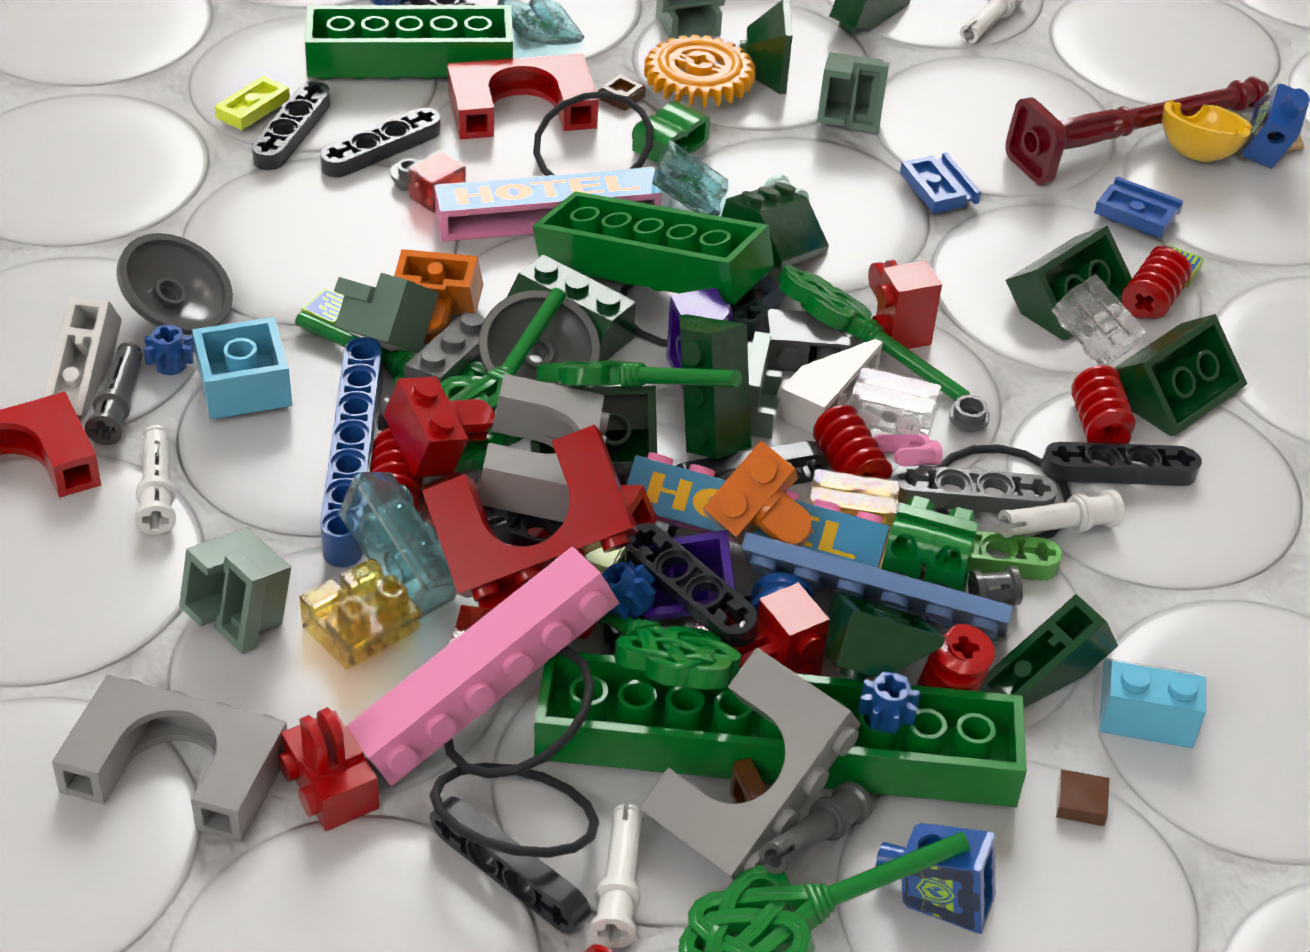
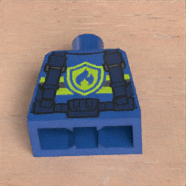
[1240,83,1310,169]
[876,823,996,934]

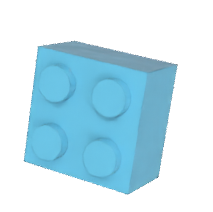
[192,317,293,420]

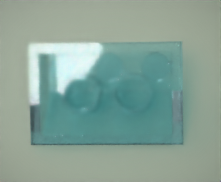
[338,472,458,624]

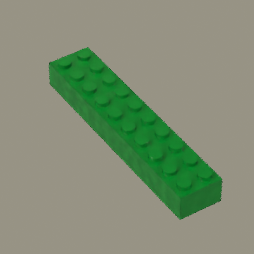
[534,652,1027,808]

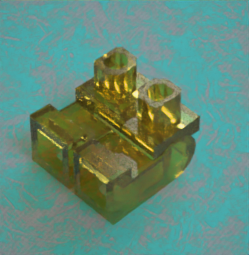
[299,557,421,669]

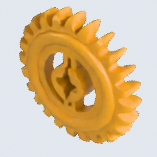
[644,35,755,108]

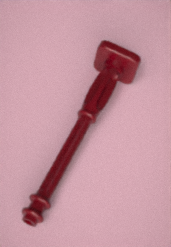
[1005,77,1269,185]

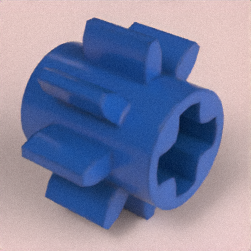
[143,325,195,375]
[602,561,656,620]
[858,672,920,734]

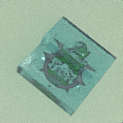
[496,0,585,45]
[652,139,729,216]

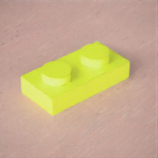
[215,76,290,130]

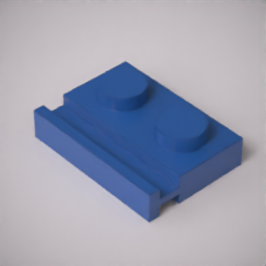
[900,152,981,214]
[1094,176,1184,238]

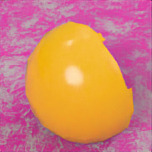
[1162,99,1252,163]

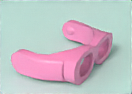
[873,434,943,467]

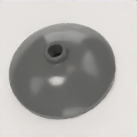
[116,233,233,335]
[478,290,600,387]

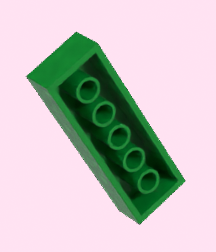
[304,5,513,80]
[532,191,774,305]

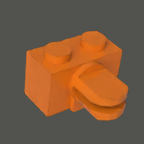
[394,249,484,344]
[703,440,813,547]

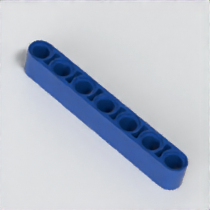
[320,337,383,568]

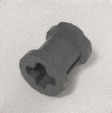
[968,565,1023,606]

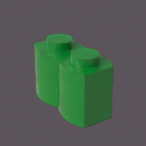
[632,102,710,167]

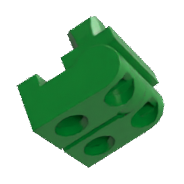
[881,495,978,592]

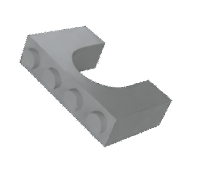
[478,374,609,522]
[639,647,861,880]
[52,674,287,842]

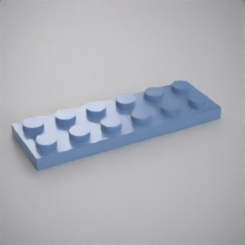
[741,532,1013,641]

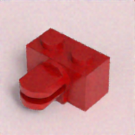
[868,259,942,349]
[383,376,495,478]
[732,583,830,676]
[278,707,380,832]

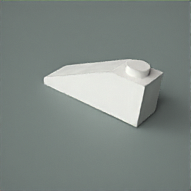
[44,296,122,418]
[777,339,882,434]

